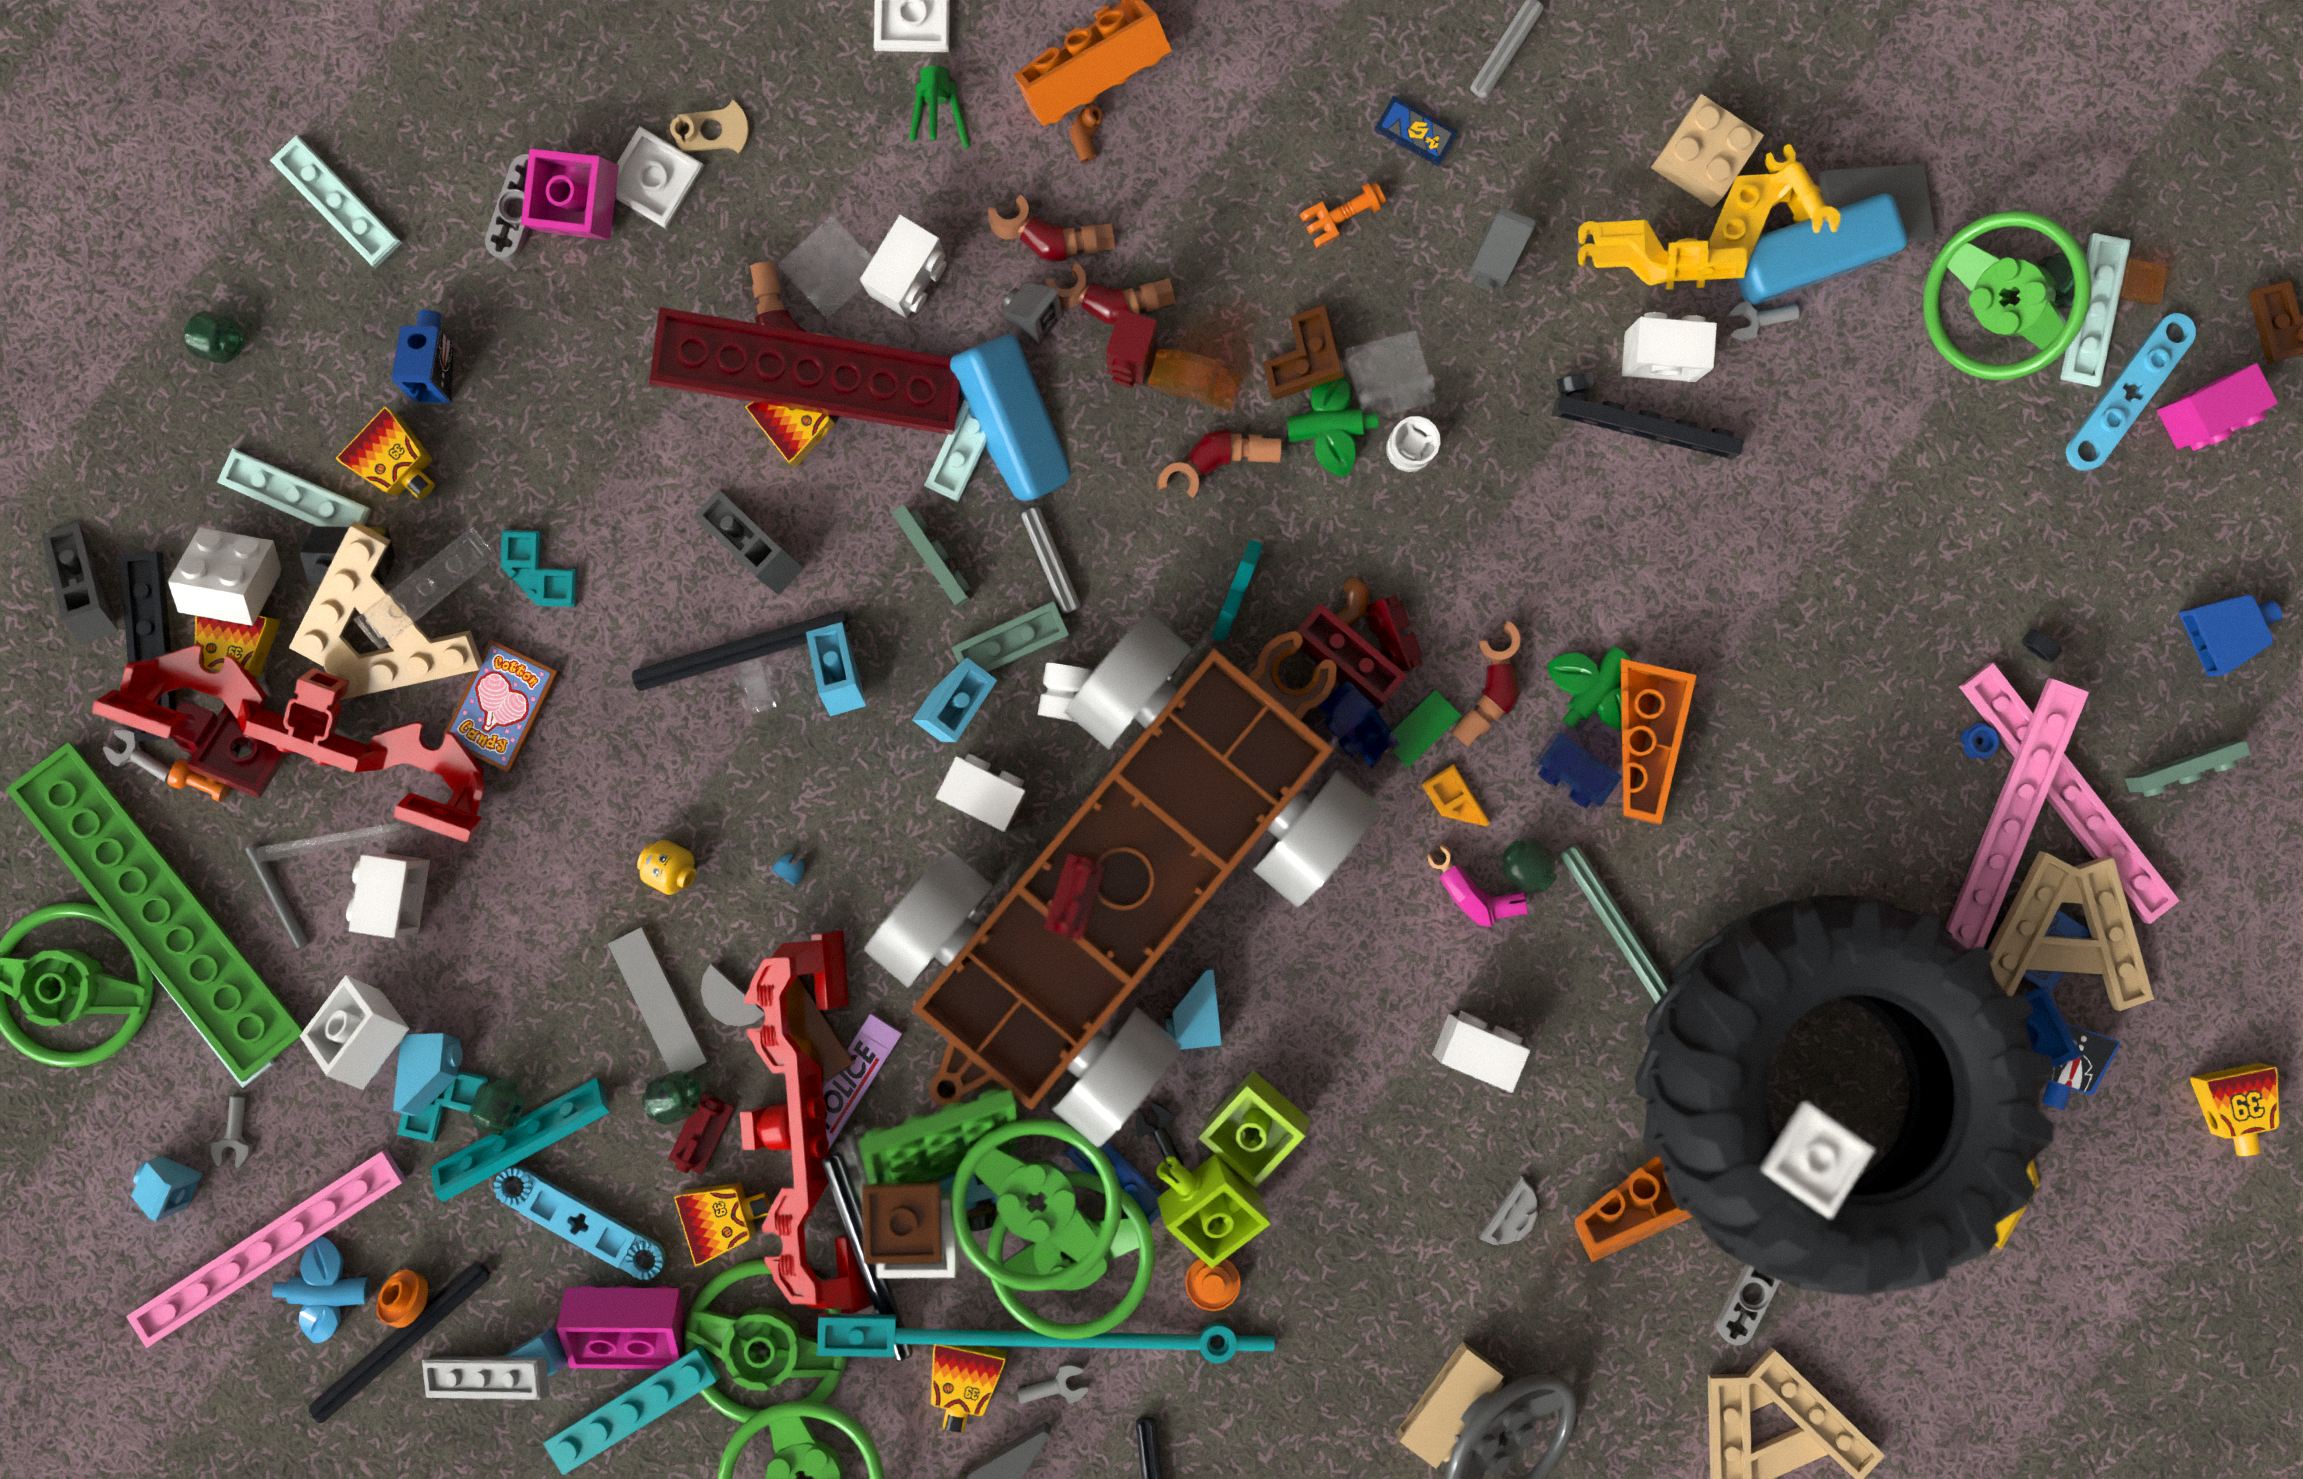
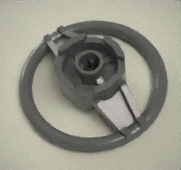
[1445,1373,1577,1479]

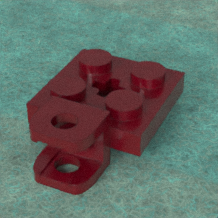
[173,703,288,799]

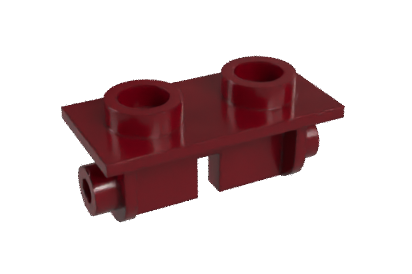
[1367,595,1423,672]
[1043,854,1105,941]
[668,1091,735,1175]

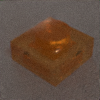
[2119,259,2168,306]

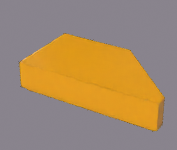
[1421,764,1490,826]

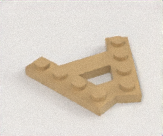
[289,521,483,700]
[1988,851,2154,1011]
[1708,1347,1885,1479]

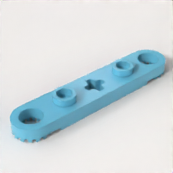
[2066,313,2196,471]
[494,1166,666,1280]

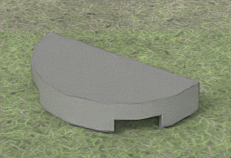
[701,963,765,1027]
[1479,1176,1538,1245]

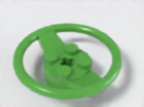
[1923,211,2092,380]
[0,902,154,1067]
[950,1119,1122,1291]
[987,1171,1155,1339]
[684,1259,848,1426]
[717,1401,885,1479]

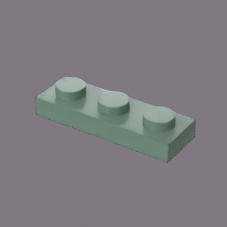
[891,504,971,608]
[951,601,1069,673]
[2125,740,2251,797]

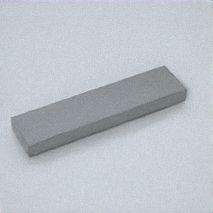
[608,927,709,1079]
[422,1356,550,1400]

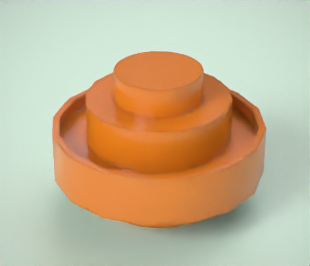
[1185,1257,1241,1311]
[376,1269,428,1328]

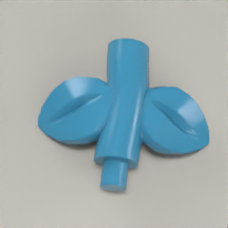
[272,1236,370,1343]

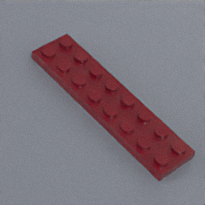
[649,307,960,435]

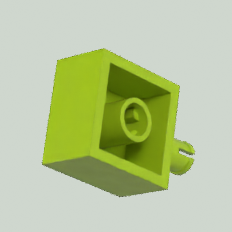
[1198,1070,1310,1188]
[1157,1153,1271,1268]

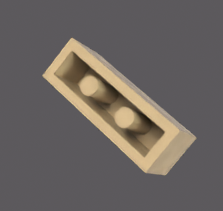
[1396,1341,1504,1469]

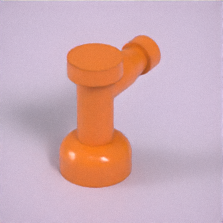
[167,758,230,802]

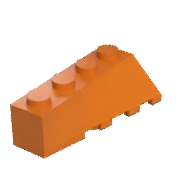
[1013,0,1172,126]
[1621,659,1697,825]
[1575,1157,1693,1262]

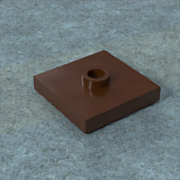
[861,1181,943,1264]

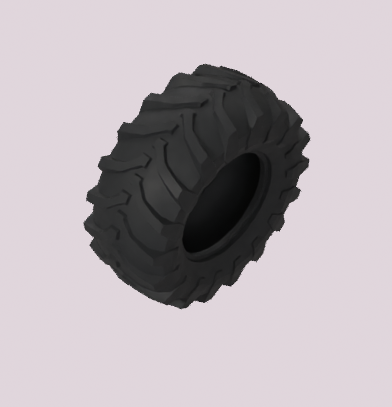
[1635,895,2055,1296]

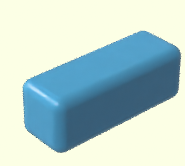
[1736,193,1908,305]
[950,334,1071,501]

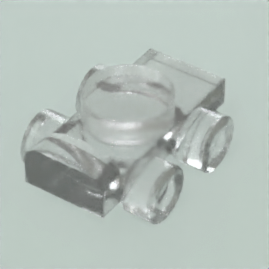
[734,658,781,715]

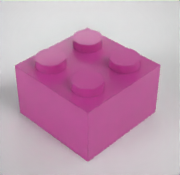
[521,148,619,240]
[2157,363,2278,451]

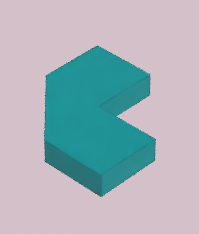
[500,530,577,607]
[1211,539,1263,642]
[397,1069,490,1143]

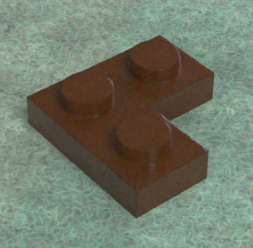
[2248,280,2303,364]
[1263,304,1345,400]

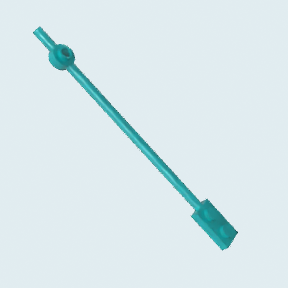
[817,1313,1275,1364]

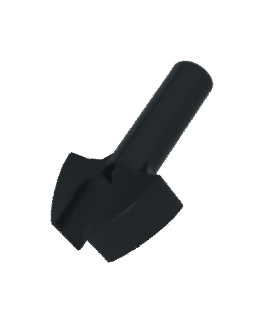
[1136,1101,1184,1168]

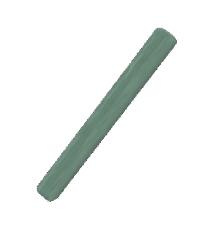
[1561,845,1670,1003]

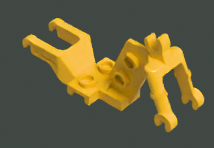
[1578,144,1841,290]

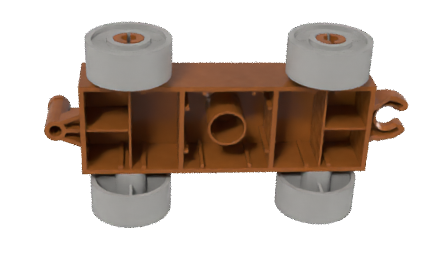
[864,612,1382,1147]

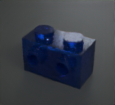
[1319,681,1400,769]
[1532,732,1622,809]

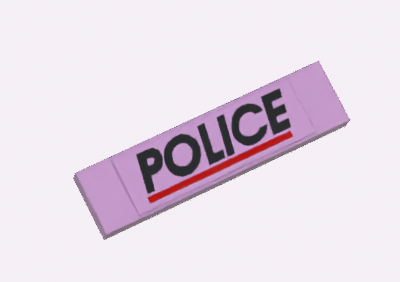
[823,1013,903,1149]

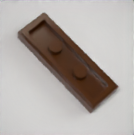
[786,975,855,1084]

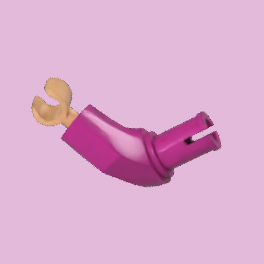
[1428,844,1528,927]

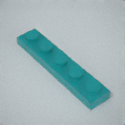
[431,1077,610,1202]
[543,1345,721,1475]

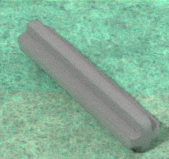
[1470,0,1544,99]
[1021,507,1080,614]

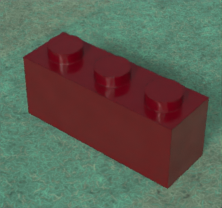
[1105,308,1157,388]
[1296,603,1408,712]

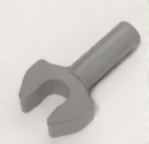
[1727,301,1799,341]
[103,730,171,783]
[211,1096,253,1168]
[1017,1362,1089,1404]

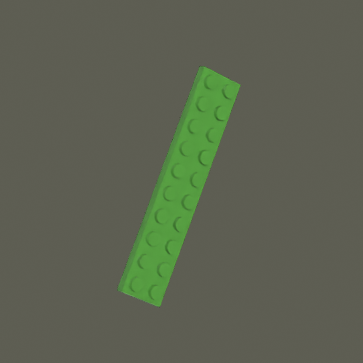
[6,742,304,1082]

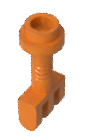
[1300,182,1386,248]

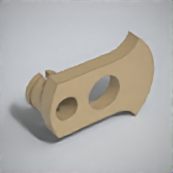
[670,100,749,155]

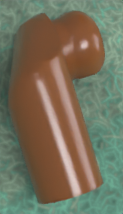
[1069,105,1103,164]
[1335,577,1369,627]

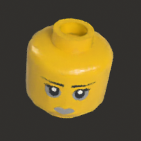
[637,839,696,895]

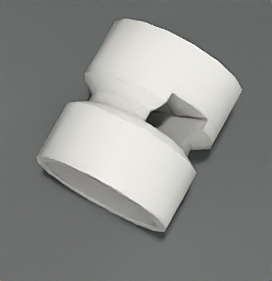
[1386,416,1440,472]
[1038,663,1094,722]

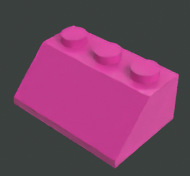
[556,1285,684,1369]

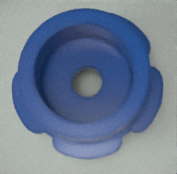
[1961,723,1999,759]

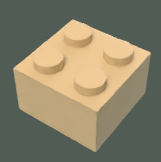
[1651,94,1764,208]

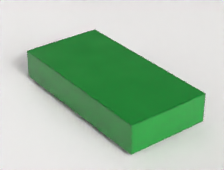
[1381,689,1462,768]

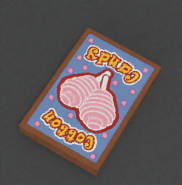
[441,639,560,773]

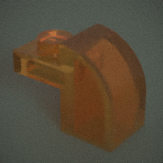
[1147,349,1240,411]

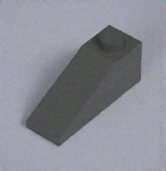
[1467,207,1536,291]
[1002,282,1063,345]
[694,489,804,595]
[41,522,119,645]
[954,1422,1051,1479]

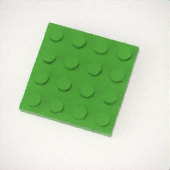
[858,1089,1018,1183]

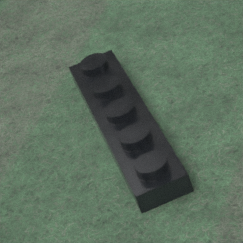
[1552,392,1744,460]
[119,551,176,742]

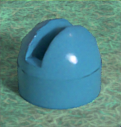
[771,854,805,886]

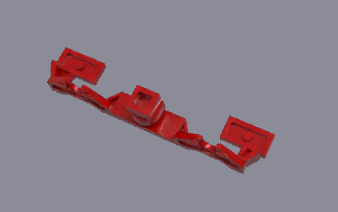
[92,643,486,843]
[740,930,873,1314]

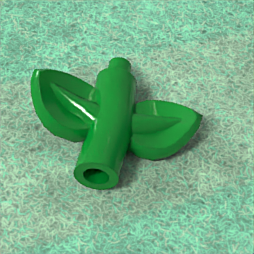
[1287,377,1379,477]
[1547,646,1633,731]

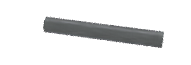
[245,844,310,950]

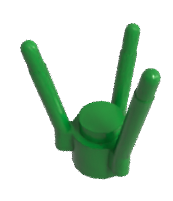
[909,66,970,149]

